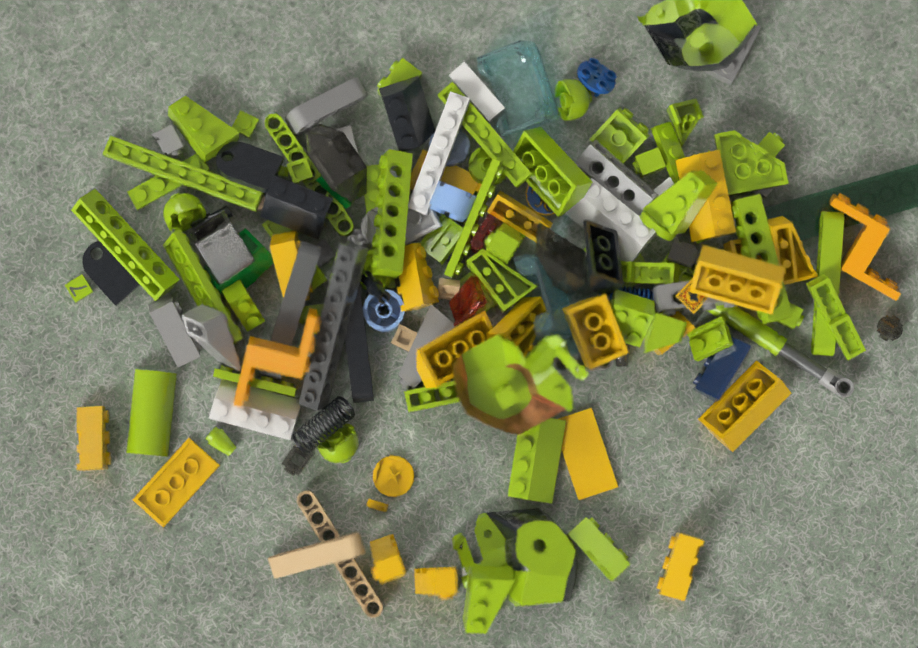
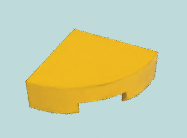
[366,498,389,512]

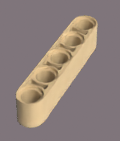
[267,532,366,579]

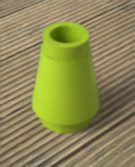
[205,426,237,456]

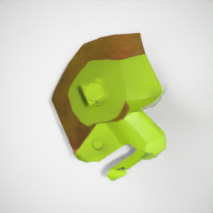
[452,334,589,435]

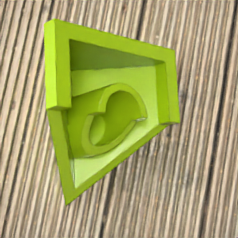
[667,98,704,147]
[644,313,687,354]

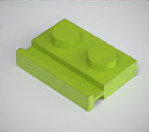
[420,214,463,265]
[687,316,734,362]

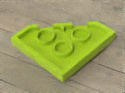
[714,130,789,196]

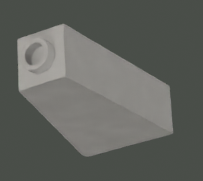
[398,305,456,390]

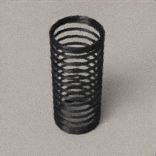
[292,396,355,454]

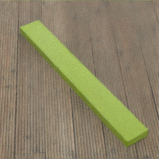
[102,135,264,212]

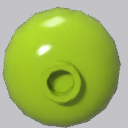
[555,79,592,121]
[163,193,206,232]
[317,423,359,463]

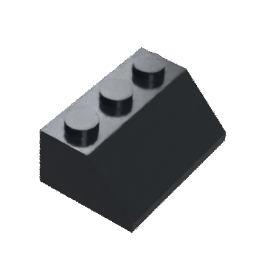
[379,76,435,152]
[260,175,334,240]
[583,220,624,296]

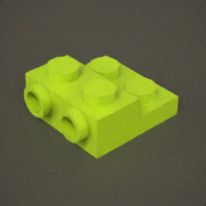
[590,107,650,164]

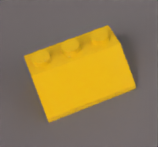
[562,294,629,369]

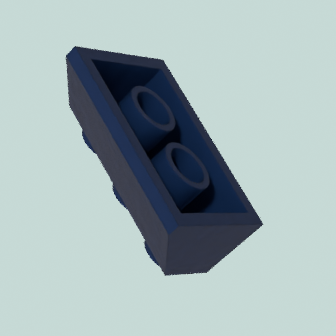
[693,336,751,402]

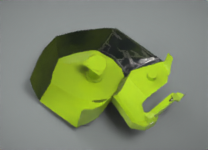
[637,0,758,72]
[452,508,578,607]

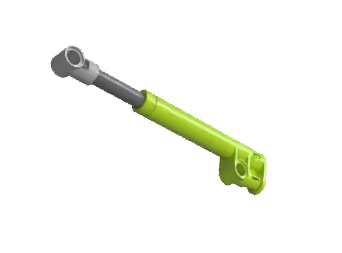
[662,242,854,397]

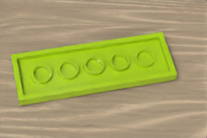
[163,229,242,346]

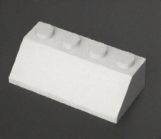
[565,178,656,262]
[209,379,301,441]

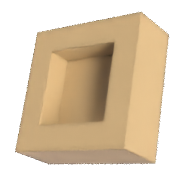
[437,278,460,301]
[391,324,417,352]

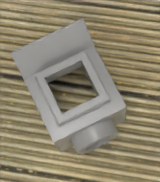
[151,124,185,158]

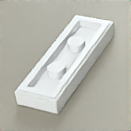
[449,62,505,122]

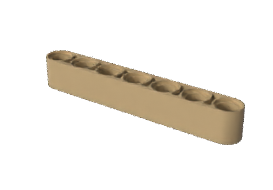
[297,491,383,618]

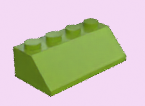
[513,127,593,217]
[507,418,566,504]

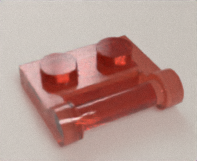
[471,213,497,254]
[449,276,487,327]

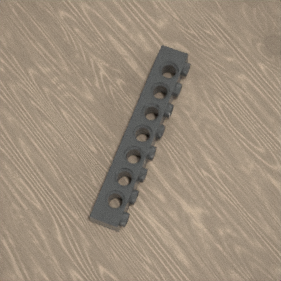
[299,242,369,411]

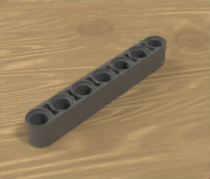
[260,241,321,381]

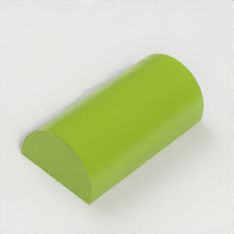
[126,369,177,457]

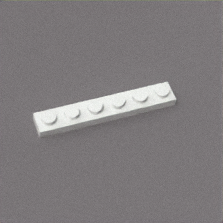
[408,92,470,216]

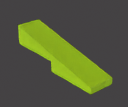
[621,261,680,285]
[806,274,866,360]

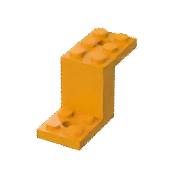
[829,193,901,301]
[233,308,320,407]

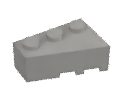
[149,294,202,367]

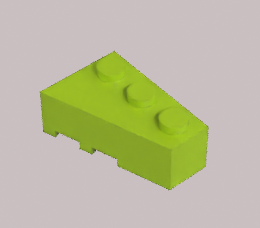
[168,95,239,164]

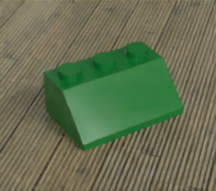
[203,228,274,298]

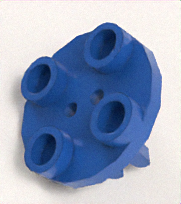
[577,58,617,98]

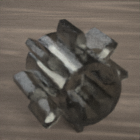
[877,315,903,341]

